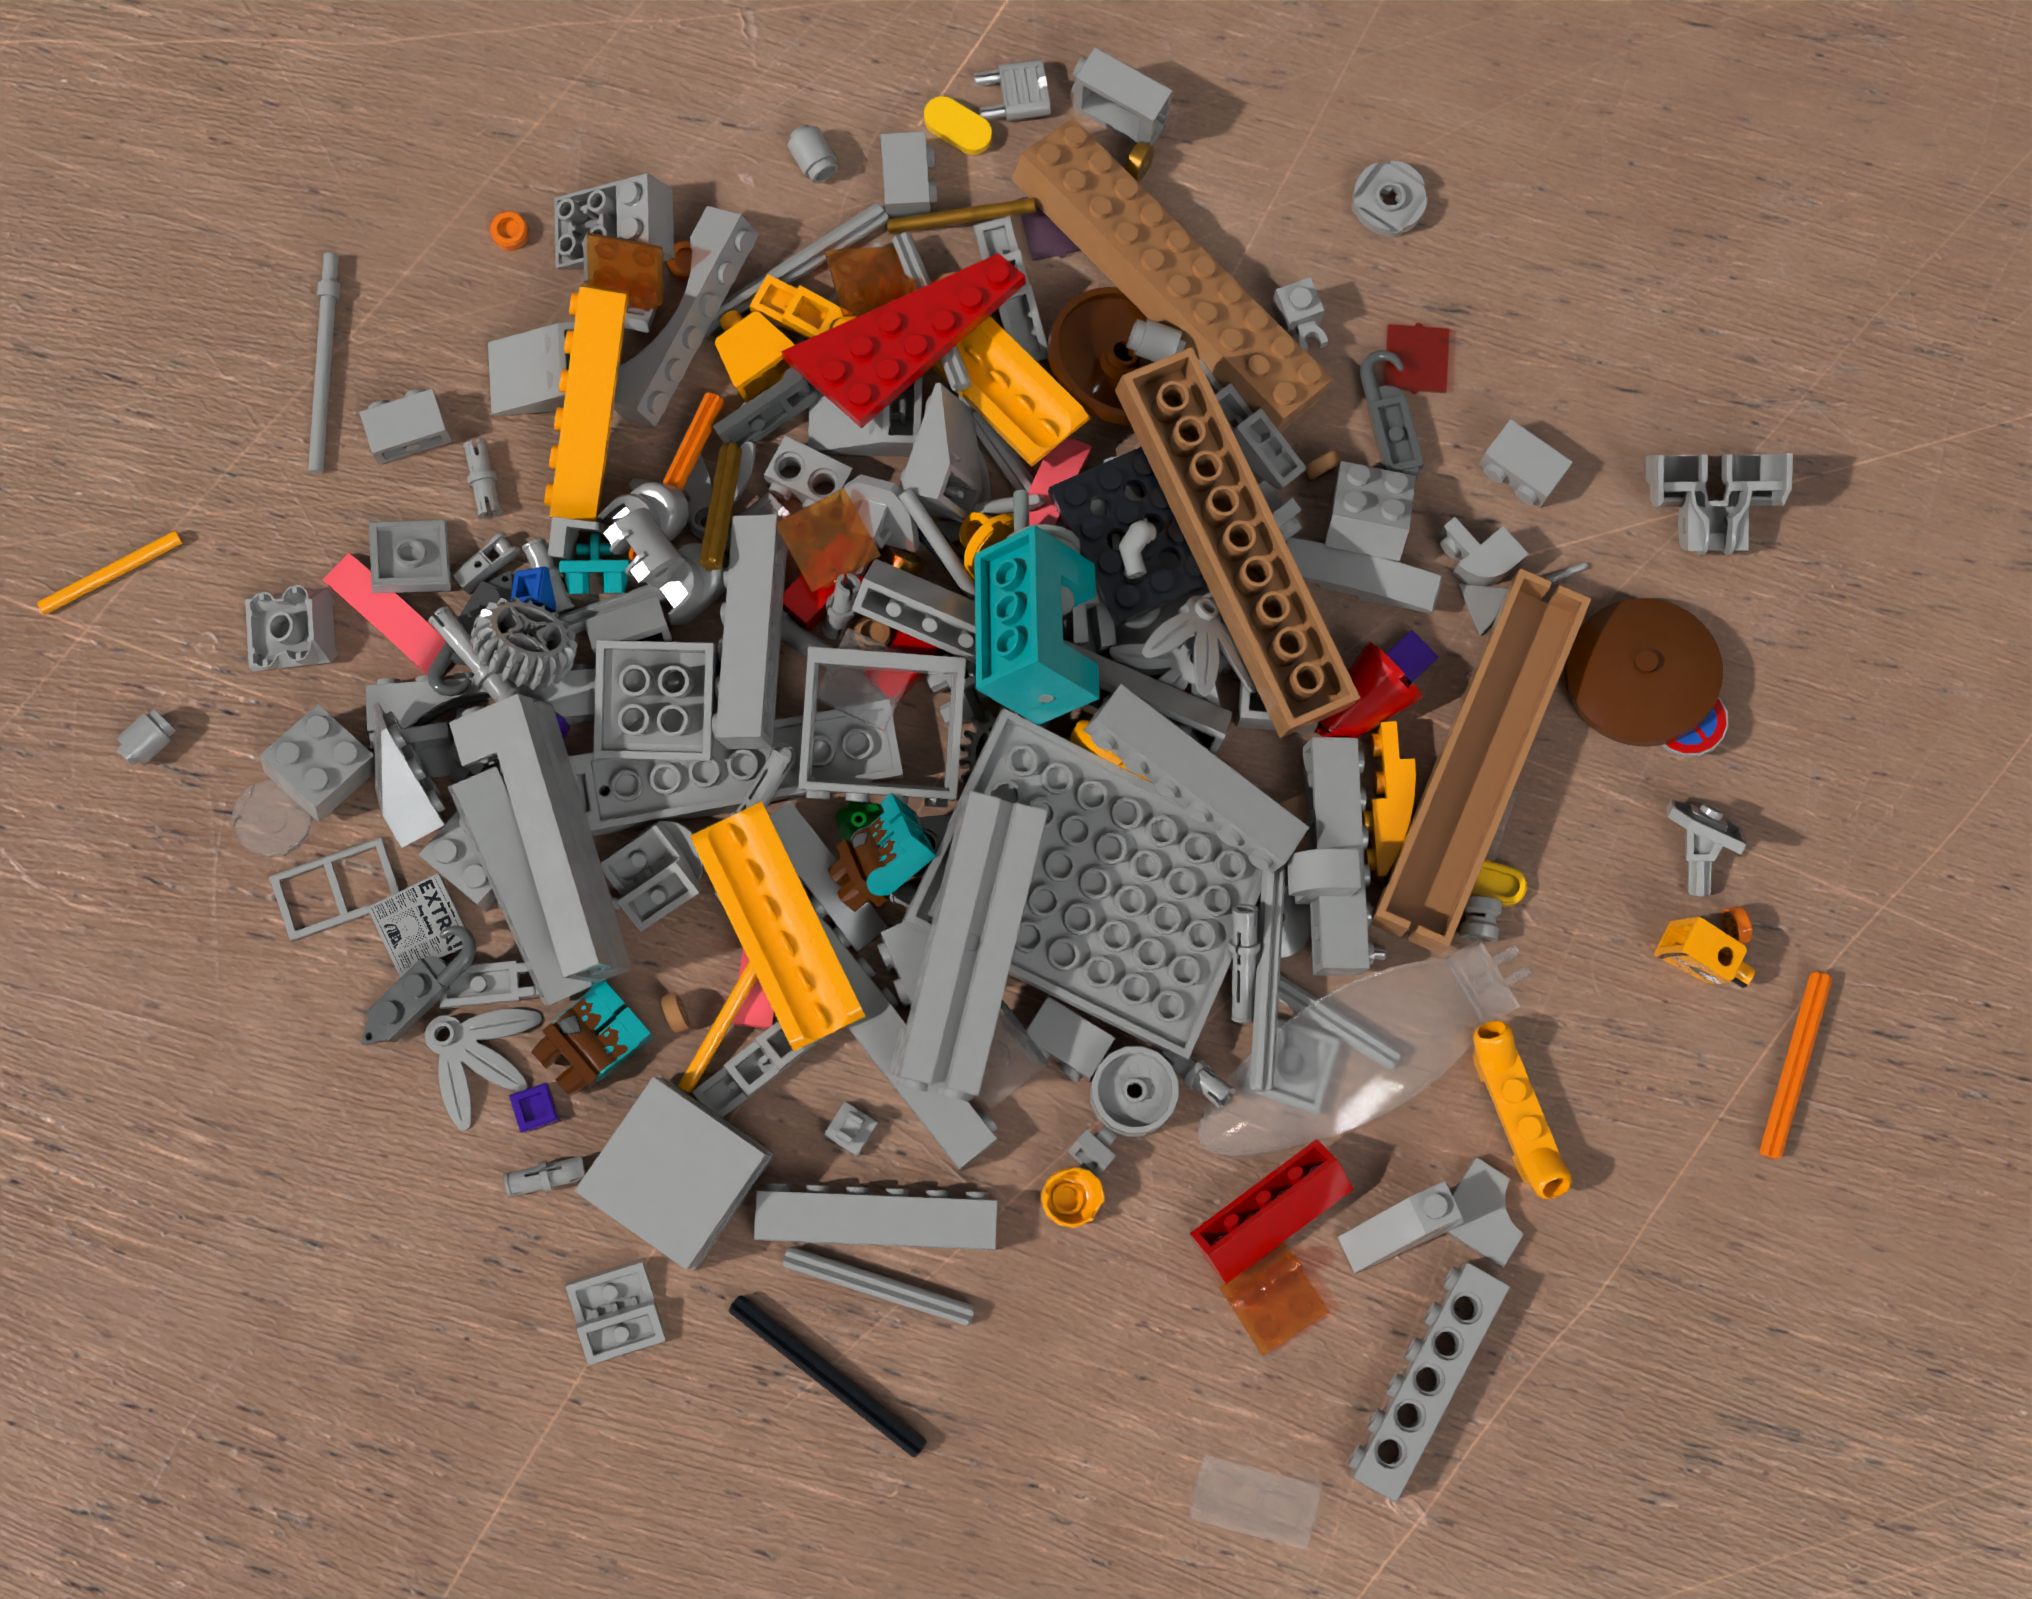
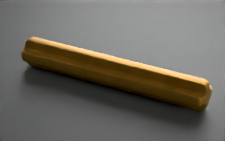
[699,442,742,572]

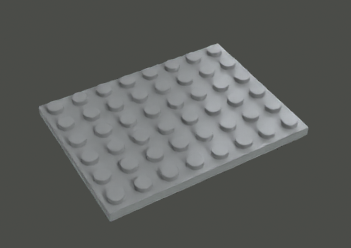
[902,708,1262,1061]

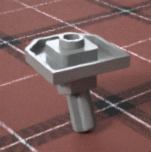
[841,474,920,577]
[1666,799,1747,897]

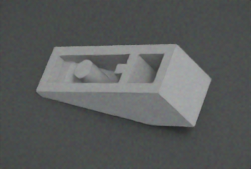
[1338,1181,1464,1274]

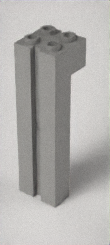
[449,692,632,983]
[889,791,1048,1101]

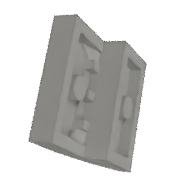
[600,820,701,932]
[565,1258,666,1365]

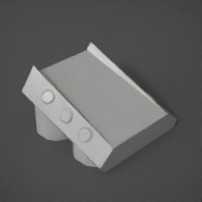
[245,585,339,671]

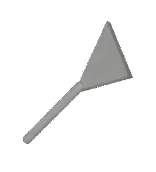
[1458,562,1588,636]

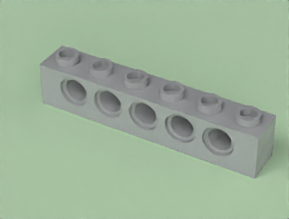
[1347,1262,1510,1503]

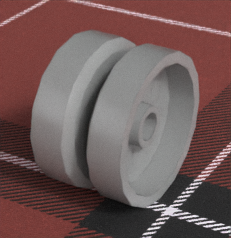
[1090,1046,1179,1137]

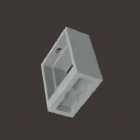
[1071,47,1173,146]

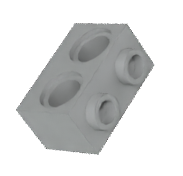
[764,436,854,518]

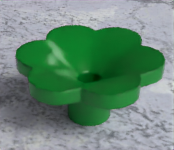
[836,801,881,842]

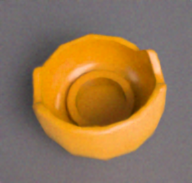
[1041,1166,1105,1228]

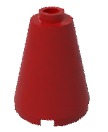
[1316,641,1423,738]

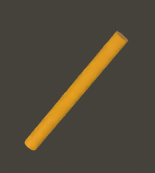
[37,530,183,615]
[678,961,758,1093]

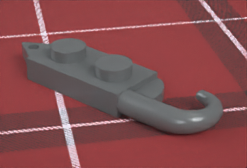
[1360,350,1424,482]
[427,570,513,696]
[361,925,476,1046]

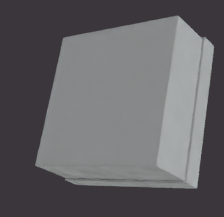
[574,1075,776,1271]

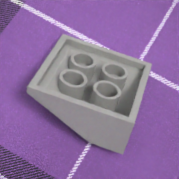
[593,640,720,761]

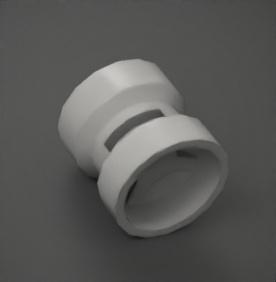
[1459,896,1503,942]

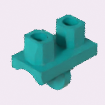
[559,533,632,594]

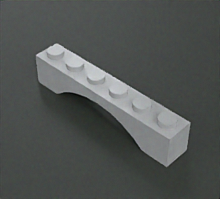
[614,206,759,427]
[365,664,596,733]

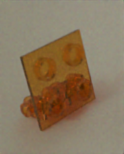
[584,232,663,312]
[825,246,917,317]
[775,488,881,592]
[1219,1244,1329,1356]

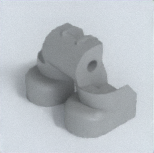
[1645,453,1793,556]
[597,482,729,625]

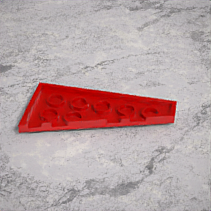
[781,253,1026,429]

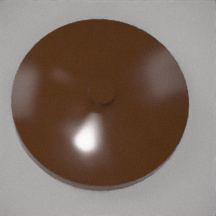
[1047,287,1154,425]
[1565,598,1723,747]

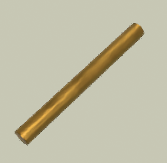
[887,197,1036,234]

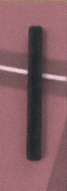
[728,1295,927,1457]

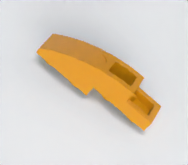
[750,274,856,339]
[1362,721,1416,882]

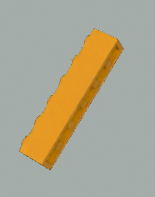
[544,283,629,522]

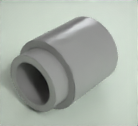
[787,125,838,183]
[1127,319,1186,362]
[116,709,176,766]

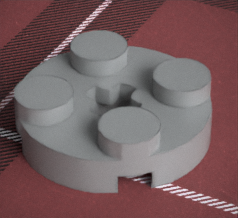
[1352,161,1427,238]

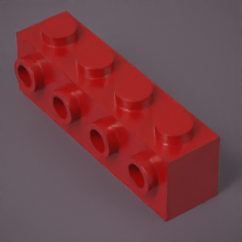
[1189,1139,1353,1284]

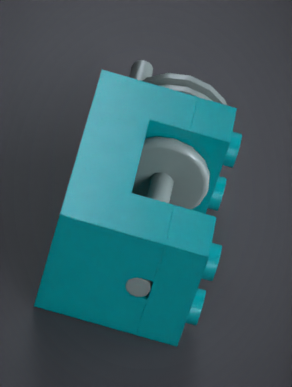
[974,490,1100,725]

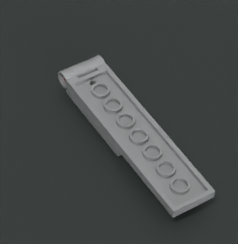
[568,700,904,836]

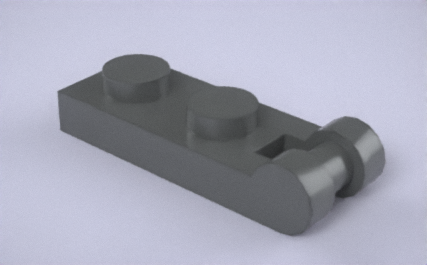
[713,367,819,448]

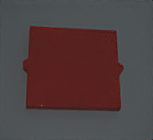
[1384,323,1449,395]

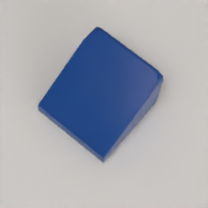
[510,566,556,613]

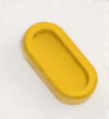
[924,96,992,155]
[1470,860,1527,907]

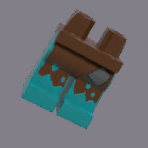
[828,793,936,912]
[531,980,654,1096]

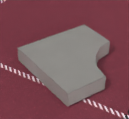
[1445,1157,1524,1268]

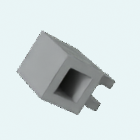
[1271,277,1328,352]

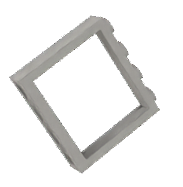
[798,647,966,807]

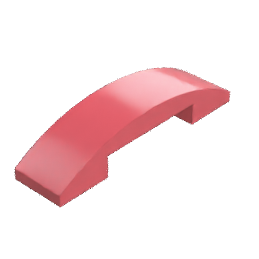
[1028,437,1093,526]
[322,553,451,675]

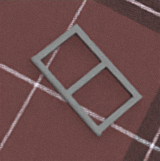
[269,837,400,942]

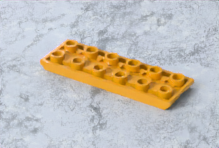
[931,273,1090,467]
[690,801,866,1051]

